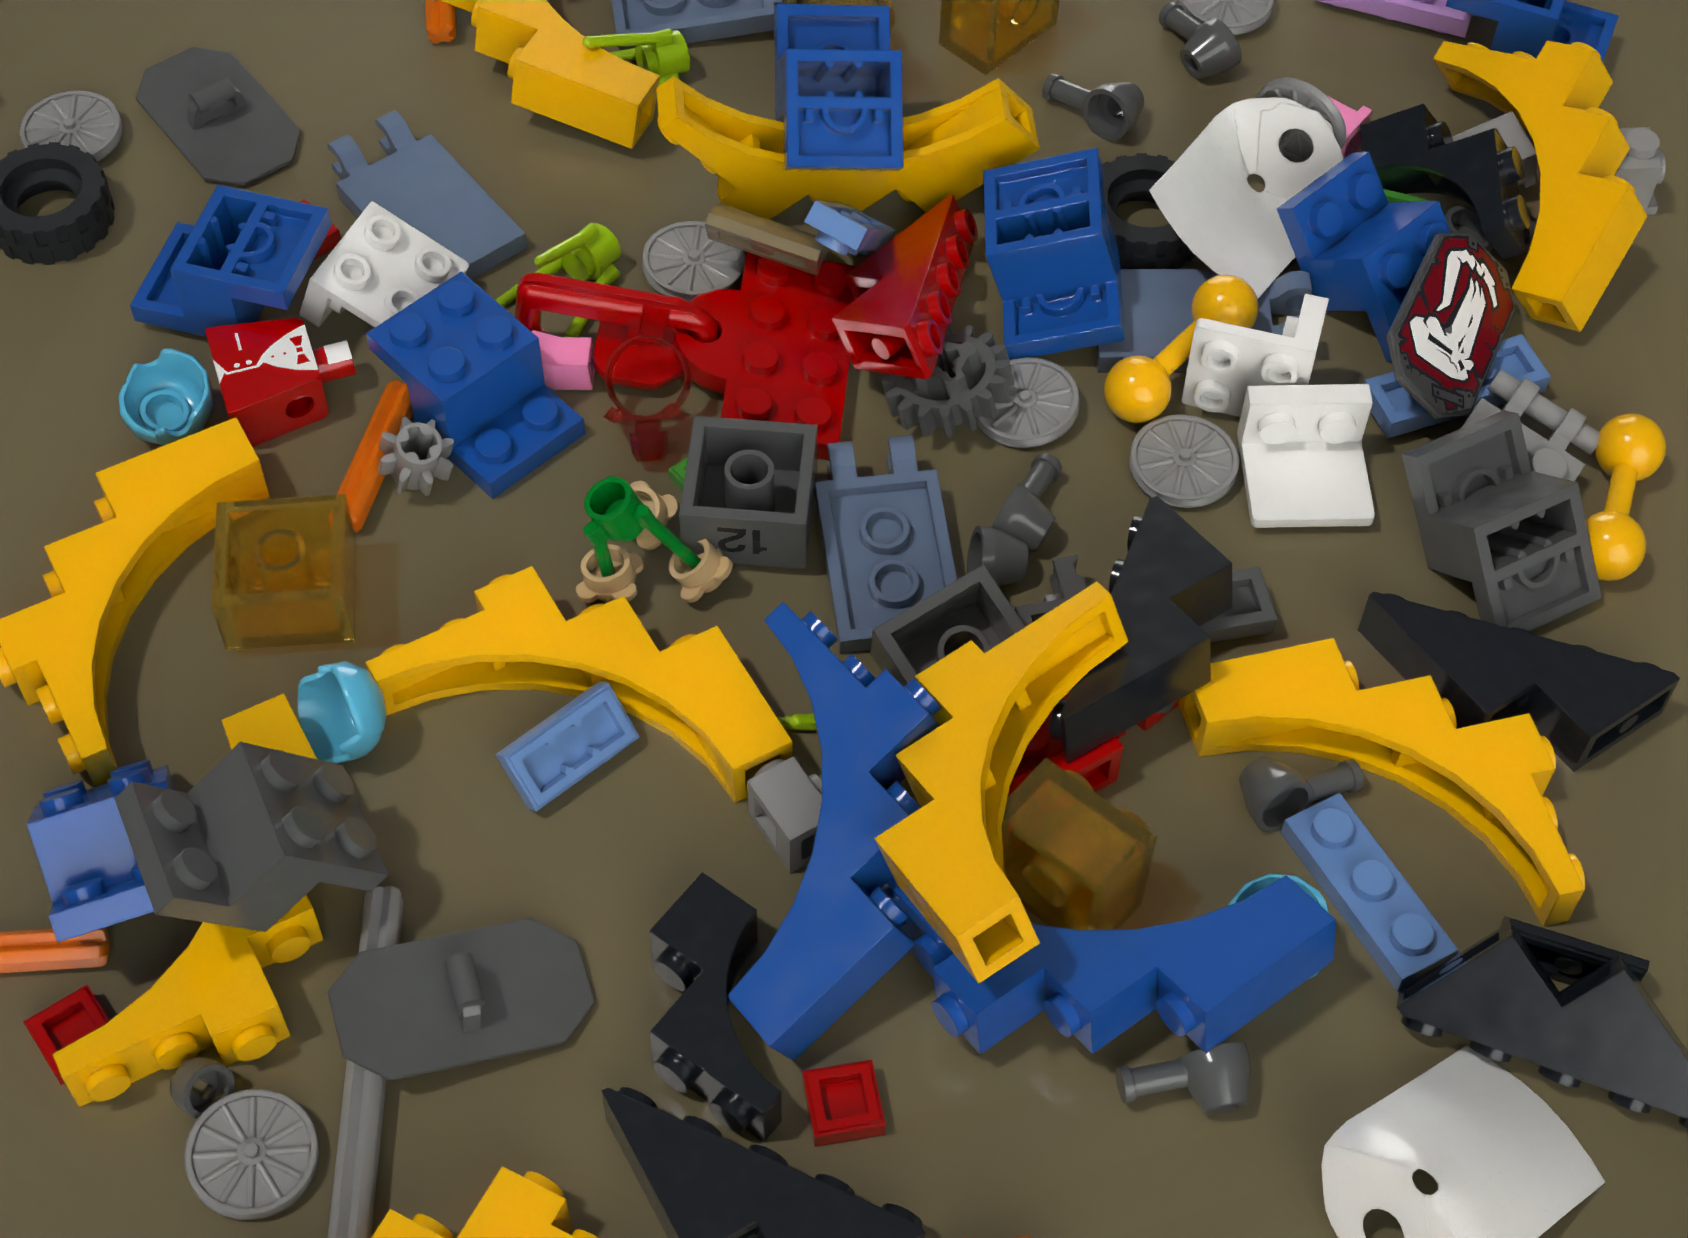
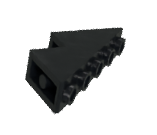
[1050,495,1232,764]
[1358,592,1680,772]
[1397,922,1688,1129]
[601,1087,925,1238]

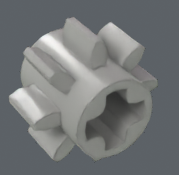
[378,417,454,496]

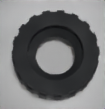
[0,142,115,265]
[1102,153,1196,269]

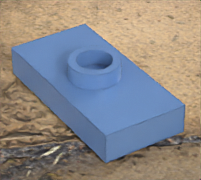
[495,681,640,812]

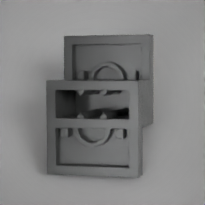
[1402,410,1602,631]
[114,742,389,932]

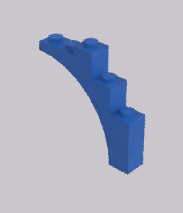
[727,601,941,1061]
[882,875,1336,1054]

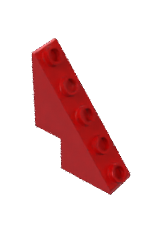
[832,195,978,380]

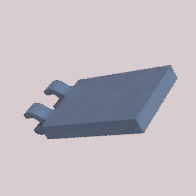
[611,0,811,50]
[328,110,527,280]
[1096,269,1312,373]
[815,435,957,654]

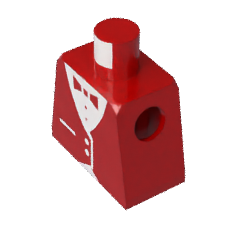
[205,317,356,447]

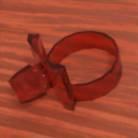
[603,335,692,463]

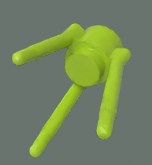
[583,28,690,86]
[496,223,621,337]

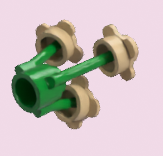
[576,475,733,603]

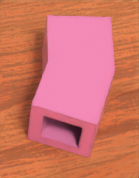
[532,330,595,390]

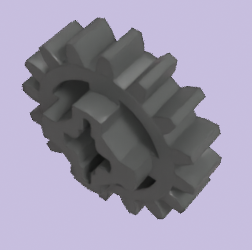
[882,325,1014,437]

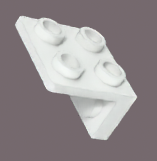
[299,201,469,327]
[1181,294,1329,417]
[1237,384,1375,528]

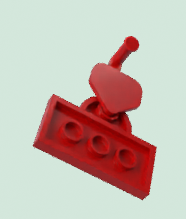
[515,252,857,460]

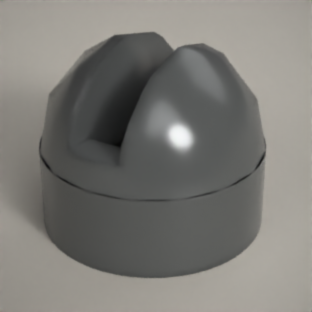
[170,1056,235,1119]

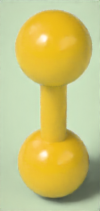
[1104,275,1259,423]
[1586,413,1666,581]

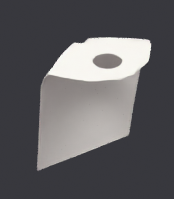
[1149,97,1344,298]
[1321,1045,1606,1238]

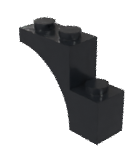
[1360,103,1530,260]
[649,872,782,1142]

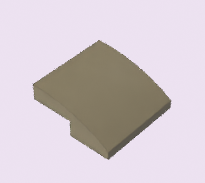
[705,203,832,276]

